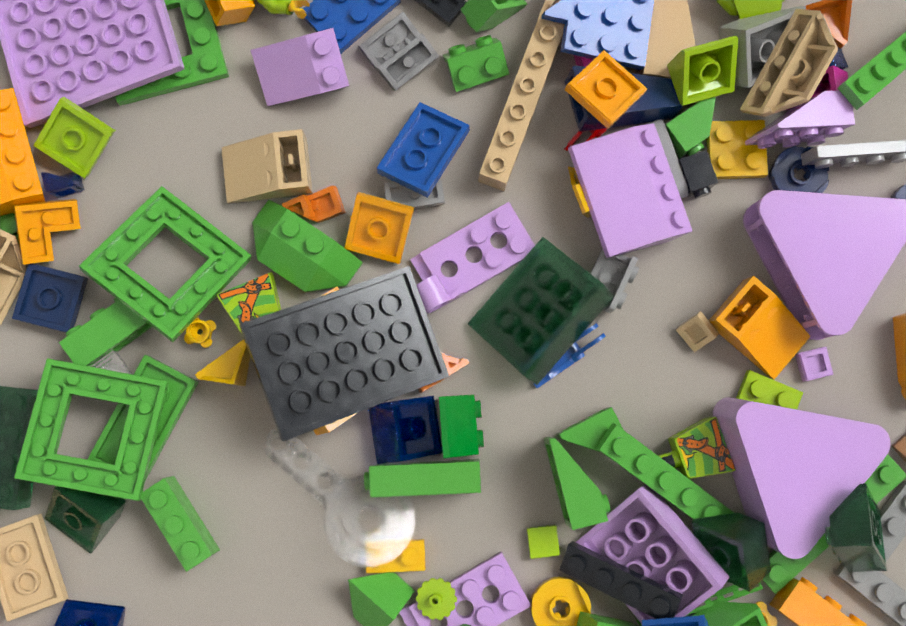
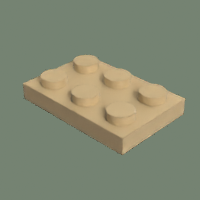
[0,513,69,622]

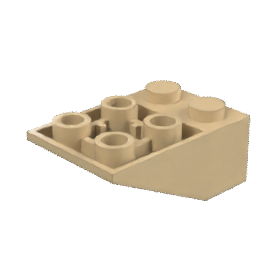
[221,129,313,204]

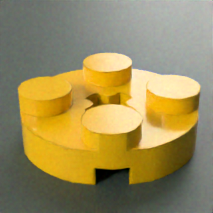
[531,576,591,626]

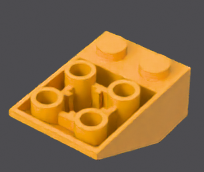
[709,276,811,380]

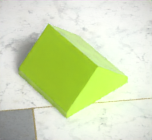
[667,36,738,106]

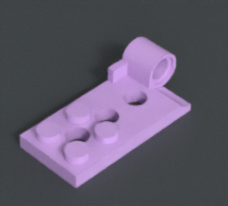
[410,202,538,314]
[399,552,531,626]

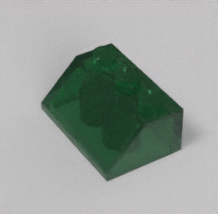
[825,483,887,572]

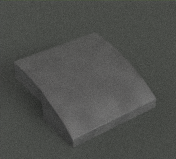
[358,12,439,91]

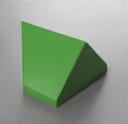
[348,572,415,626]

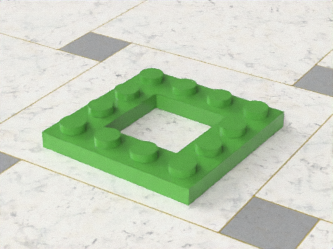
[115,0,229,106]
[79,186,251,342]
[14,358,169,501]

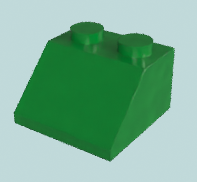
[439,395,484,458]

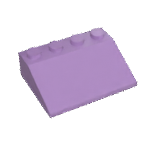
[568,123,692,258]
[576,484,730,624]

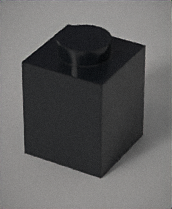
[678,150,718,199]

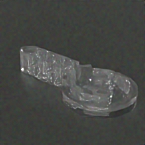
[264,428,415,567]

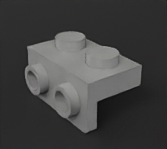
[578,248,639,314]

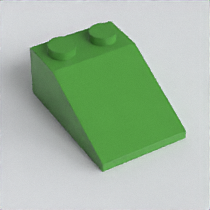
[543,437,611,530]

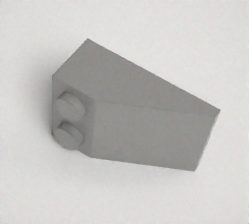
[719,6,806,88]

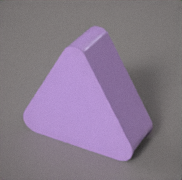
[743,190,906,340]
[713,397,890,559]

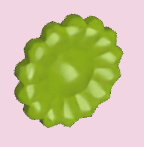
[416,578,457,620]

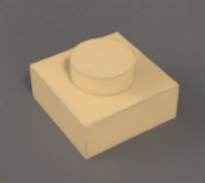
[676,311,719,352]

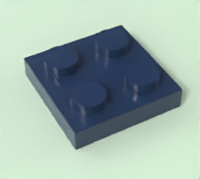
[12,264,88,332]

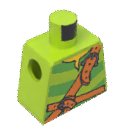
[217,272,282,333]
[658,417,736,479]

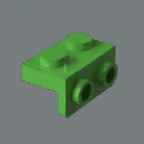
[443,35,509,92]

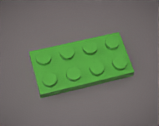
[87,355,199,481]

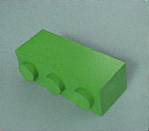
[59,298,152,368]
[141,476,220,572]

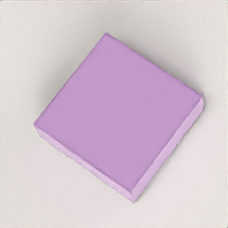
[795,347,834,382]

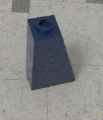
[564,66,683,132]

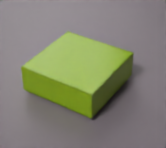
[526,524,560,559]

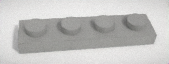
[801,140,906,169]

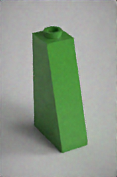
[364,459,481,498]

